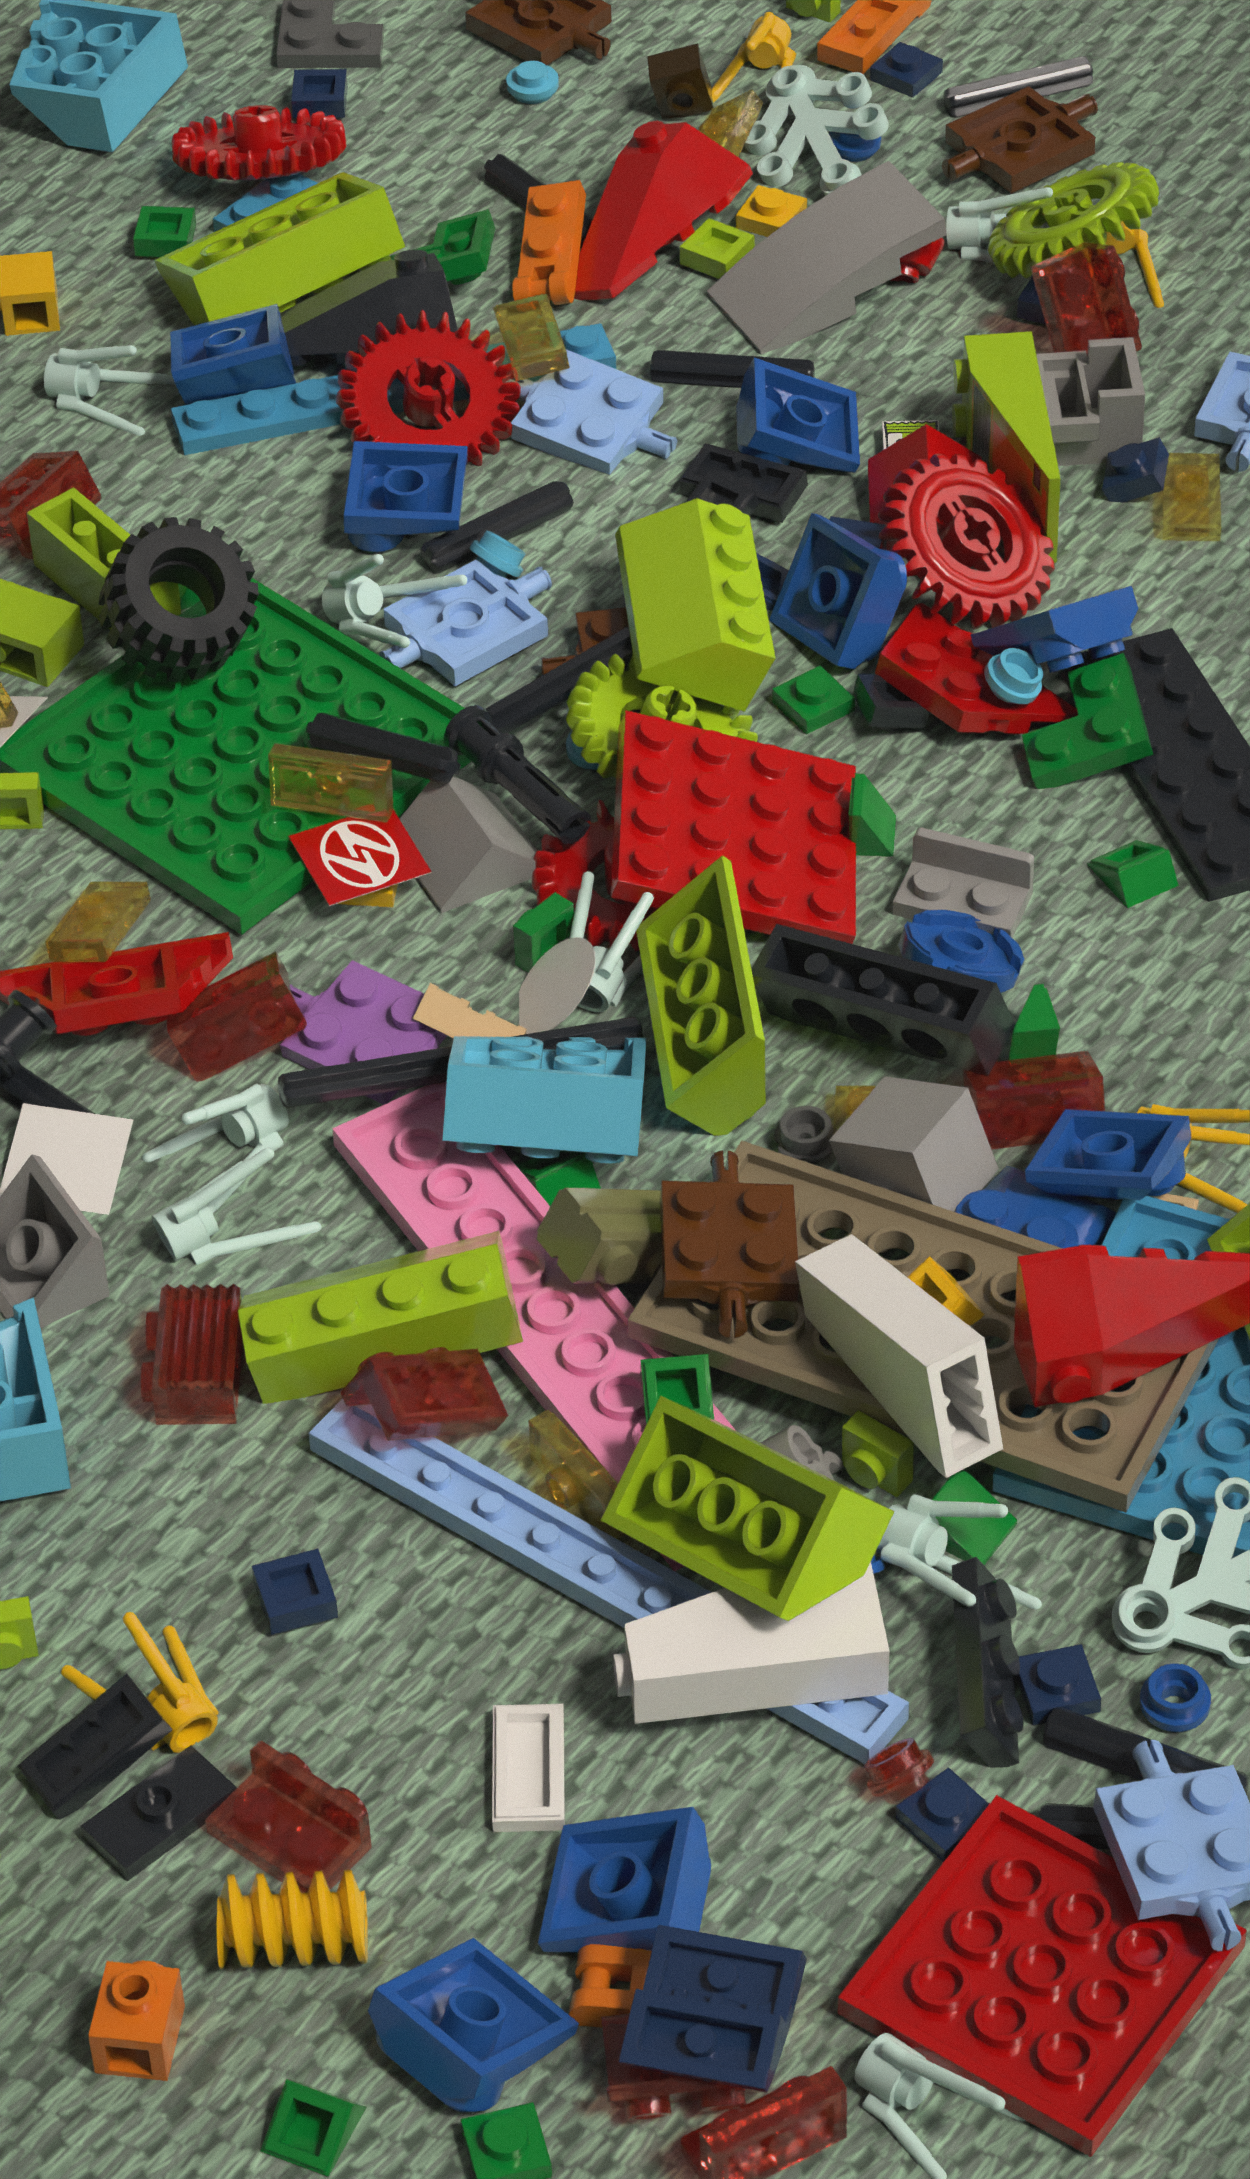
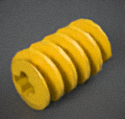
[216,1870,368,1969]

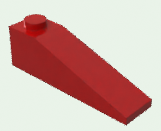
[574,121,753,300]
[1014,1245,1250,1407]

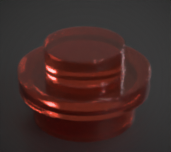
[864,1738,934,1801]

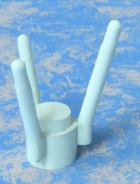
[946,187,1069,276]
[44,345,175,436]
[322,554,467,648]
[569,871,654,1013]
[142,1084,289,1214]
[152,1147,322,1265]
[876,1494,1042,1610]
[855,2033,1026,2179]

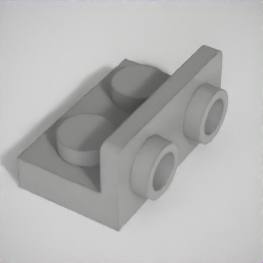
[893,827,1034,938]

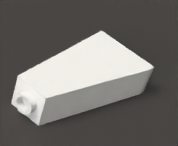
[795,1234,1003,1478]
[613,1562,889,1724]

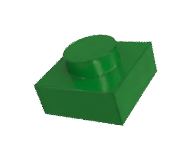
[133,206,196,257]
[772,666,855,735]
[513,892,574,973]
[460,2102,552,2179]

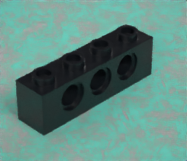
[752,924,1015,1076]

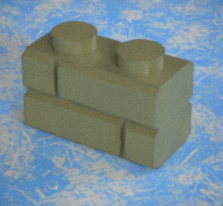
[537,1188,662,1285]

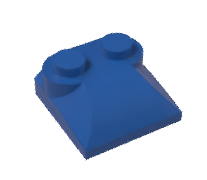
[736,358,860,473]
[344,441,468,552]
[769,513,907,669]
[970,586,1138,673]
[1025,1109,1191,1200]
[955,1166,1117,1248]
[538,1807,711,1952]
[368,1938,579,2112]

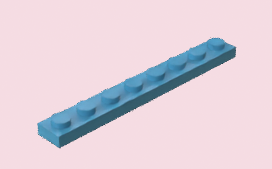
[171,323,616,455]

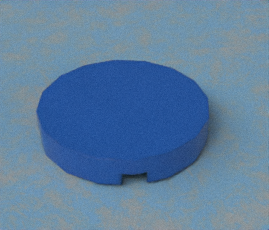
[898,910,1024,993]

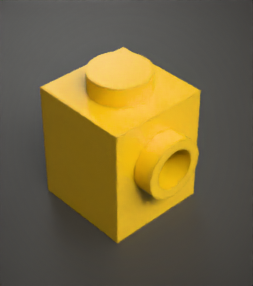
[0,251,60,336]

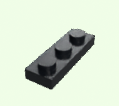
[952,1557,1024,1768]

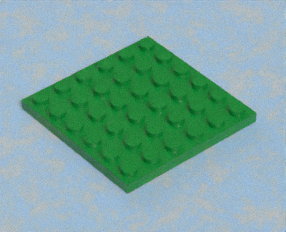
[0,578,471,935]

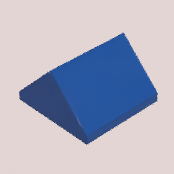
[170,304,296,405]

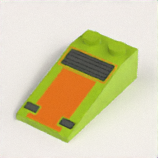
[952,331,1061,563]

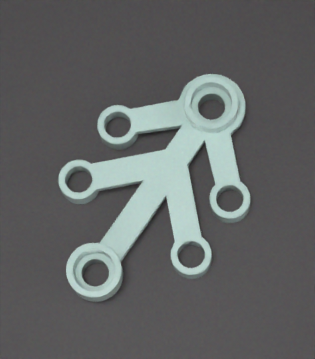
[741,65,889,196]
[1112,1477,1250,1670]

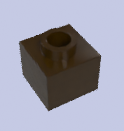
[647,43,714,119]

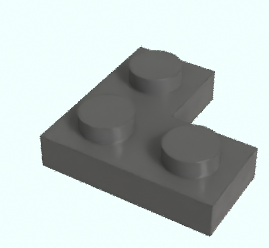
[277,0,384,68]

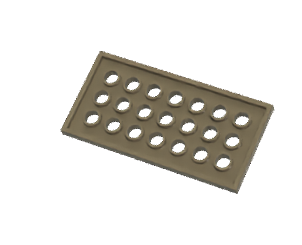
[628,1140,1219,1512]

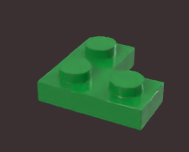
[390,209,496,285]
[1022,653,1153,789]

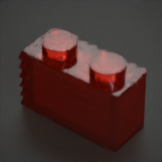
[141,1284,243,1425]

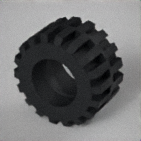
[98,517,259,682]

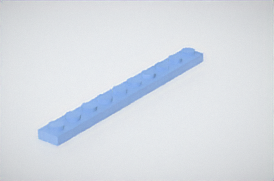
[309,1390,909,1766]

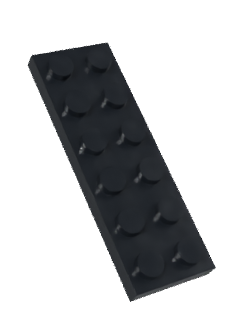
[1063,628,1250,902]

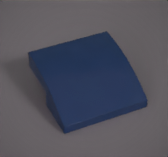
[619,1925,807,2093]

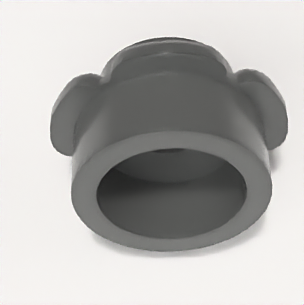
[774,1106,837,1163]

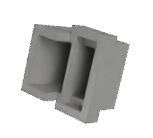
[1036,337,1145,466]
[829,1076,999,1212]

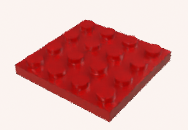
[611,710,856,944]
[838,1795,1247,2157]

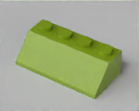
[154,172,405,325]
[615,498,776,712]
[636,856,766,1136]
[238,1231,523,1404]
[601,1396,895,1621]

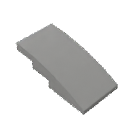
[707,161,947,354]

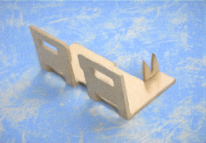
[413,983,527,1038]

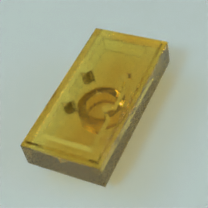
[698,89,763,157]
[493,294,570,382]
[1162,453,1221,541]
[268,743,393,822]
[45,882,151,962]
[528,1410,627,1539]

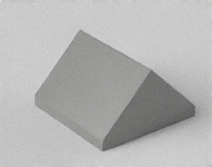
[400,776,538,913]
[0,1154,110,1328]

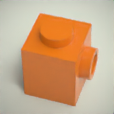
[88,1960,185,2081]

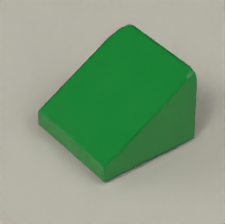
[849,773,896,857]
[1087,840,1179,908]
[1006,984,1060,1075]
[515,1150,601,1206]
[640,1354,714,1425]
[932,1470,1017,1565]
[261,2079,367,2177]

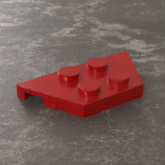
[875,603,1078,734]
[0,932,233,1036]

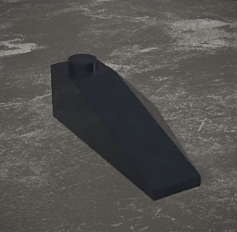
[280,250,458,366]

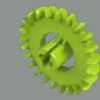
[987,162,1159,279]
[566,654,758,786]

